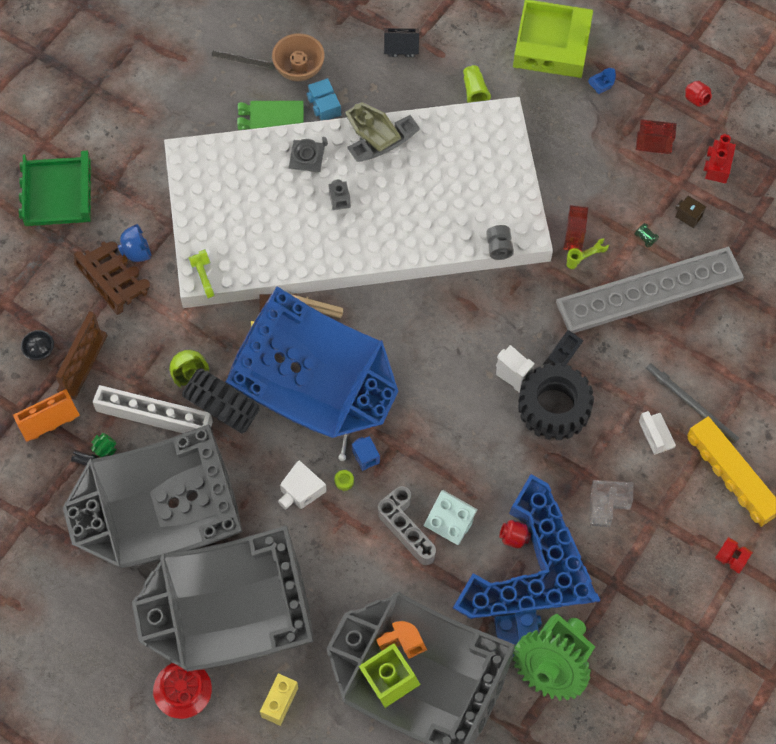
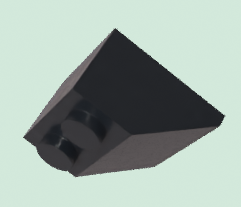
[384,28,419,57]

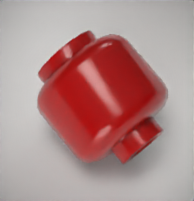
[685,81,712,107]
[499,520,531,549]

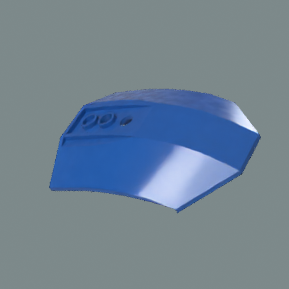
[225,286,399,438]

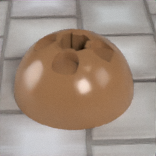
[272,34,324,82]

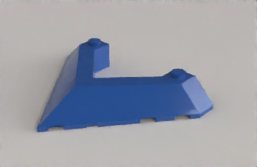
[453,474,600,619]

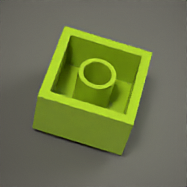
[359,643,421,708]

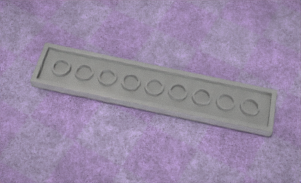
[556,247,744,333]

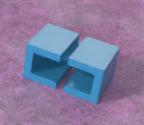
[306,78,341,121]

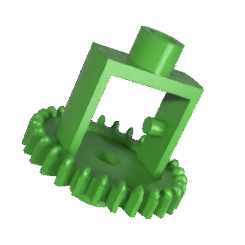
[513,614,595,701]

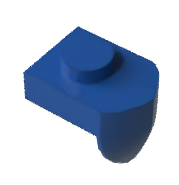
[588,68,616,94]

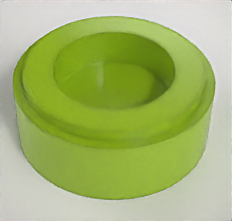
[334,470,354,491]

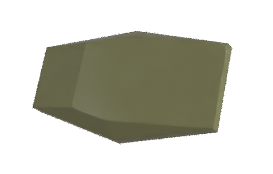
[345,102,401,152]

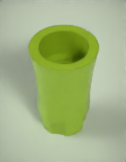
[463,65,491,103]

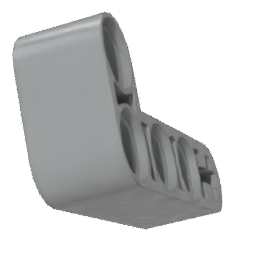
[378,486,436,565]

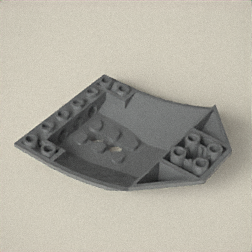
[63,424,242,568]

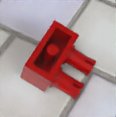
[703,134,736,184]

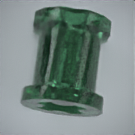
[634,223,659,248]

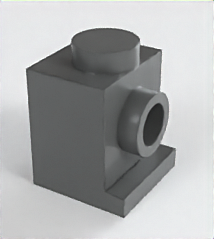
[328,179,351,210]

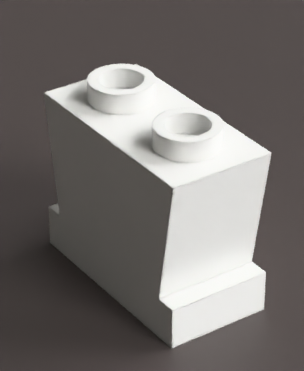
[496,345,535,393]

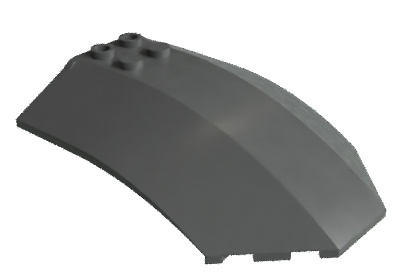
[132,525,314,671]
[327,591,515,744]

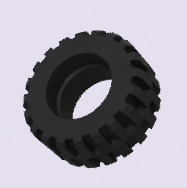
[518,363,594,441]
[182,368,260,434]

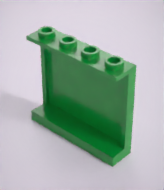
[19,150,91,226]

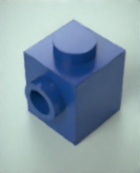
[352,436,380,471]

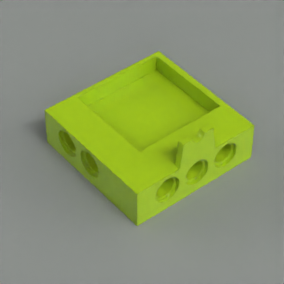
[513,0,593,78]

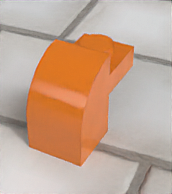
[376,621,427,659]

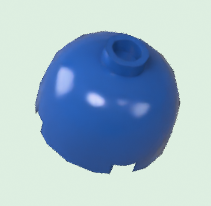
[118,224,151,262]

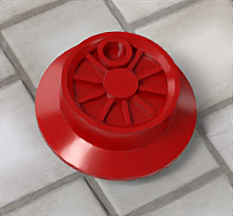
[153,663,212,719]

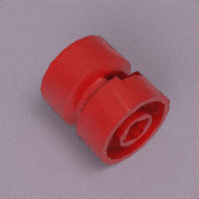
[715,537,753,574]

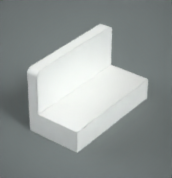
[639,411,676,455]

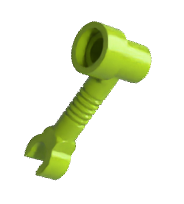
[566,238,609,269]
[188,249,215,299]

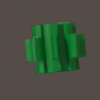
[91,433,117,457]

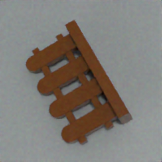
[74,241,150,315]

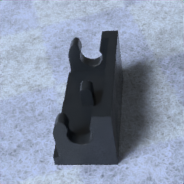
[543,330,583,367]

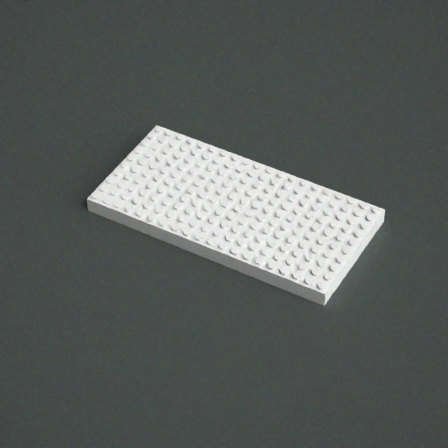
[164,97,553,308]

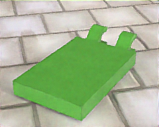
[237,101,304,131]

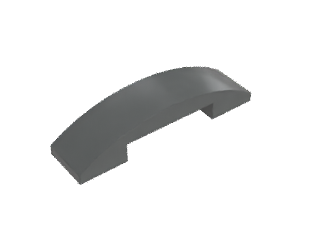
[347,115,420,162]

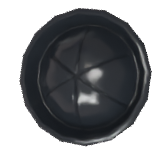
[21,330,54,361]

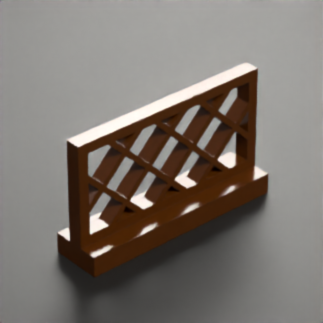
[56,311,108,400]

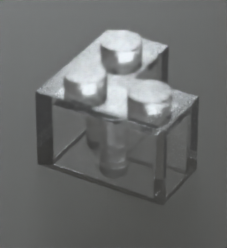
[590,480,633,527]

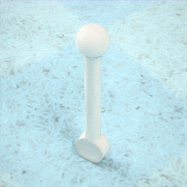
[339,434,348,461]

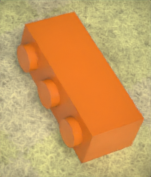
[13,389,80,442]

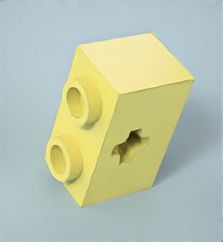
[260,673,298,726]

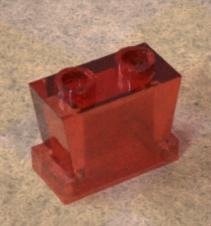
[635,119,677,154]
[563,205,588,252]

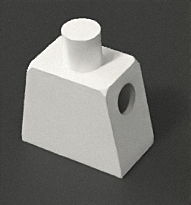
[278,460,326,510]

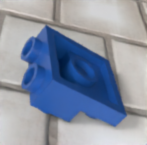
[494,610,542,657]

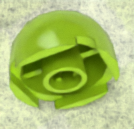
[169,350,209,388]

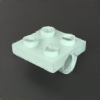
[423,490,478,545]

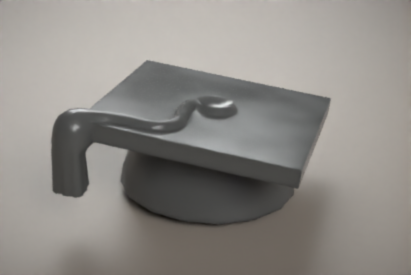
[289,137,328,172]

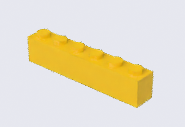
[687,416,776,527]

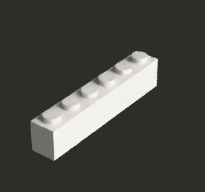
[93,385,213,434]

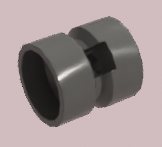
[486,225,514,260]

